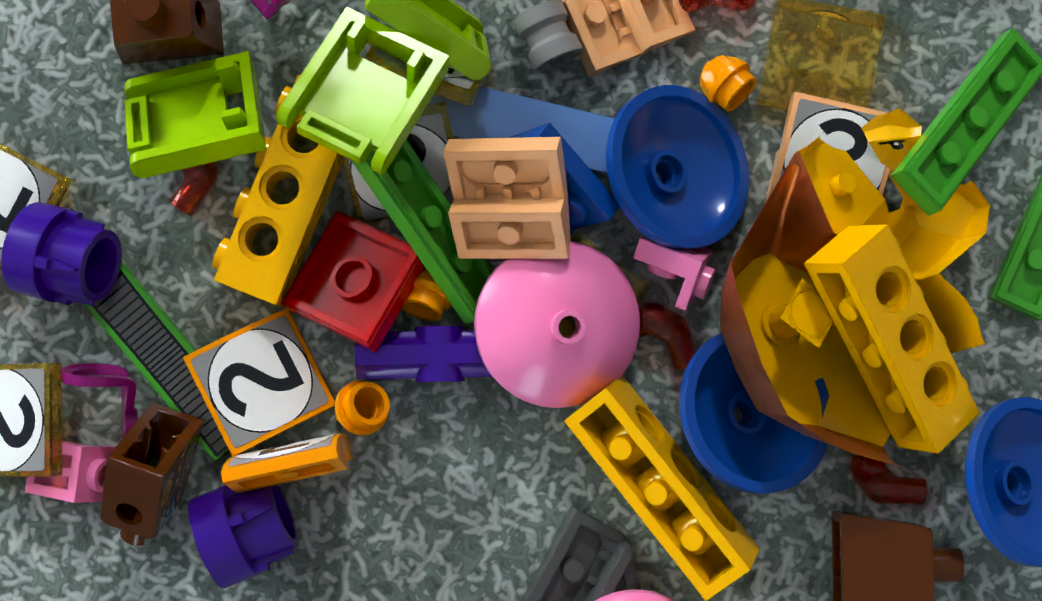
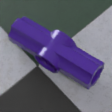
[355,326,492,382]

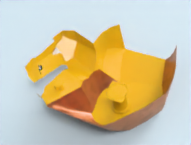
[720,108,990,468]

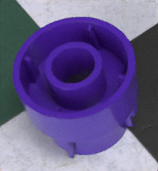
[1,202,122,306]
[188,485,299,588]

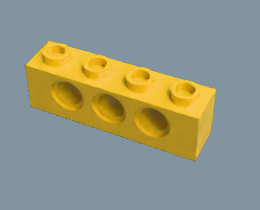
[212,75,345,308]
[804,225,980,454]
[564,375,760,601]

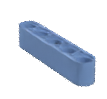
[378,64,615,180]

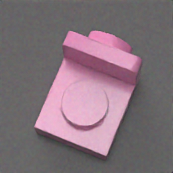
[633,235,716,311]
[25,438,115,503]

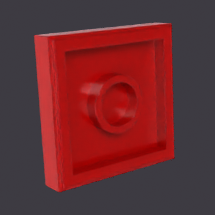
[281,210,425,353]

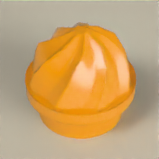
[699,55,757,112]
[402,268,452,321]
[335,380,390,436]

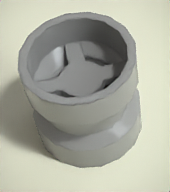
[513,0,583,73]

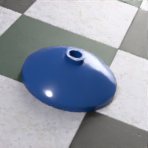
[606,85,749,250]
[679,333,829,494]
[965,397,1042,567]

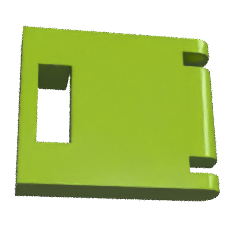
[365,0,491,80]
[276,6,449,175]
[124,51,267,178]

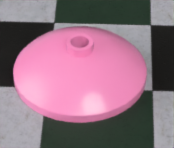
[474,241,640,408]

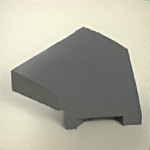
[521,506,641,601]

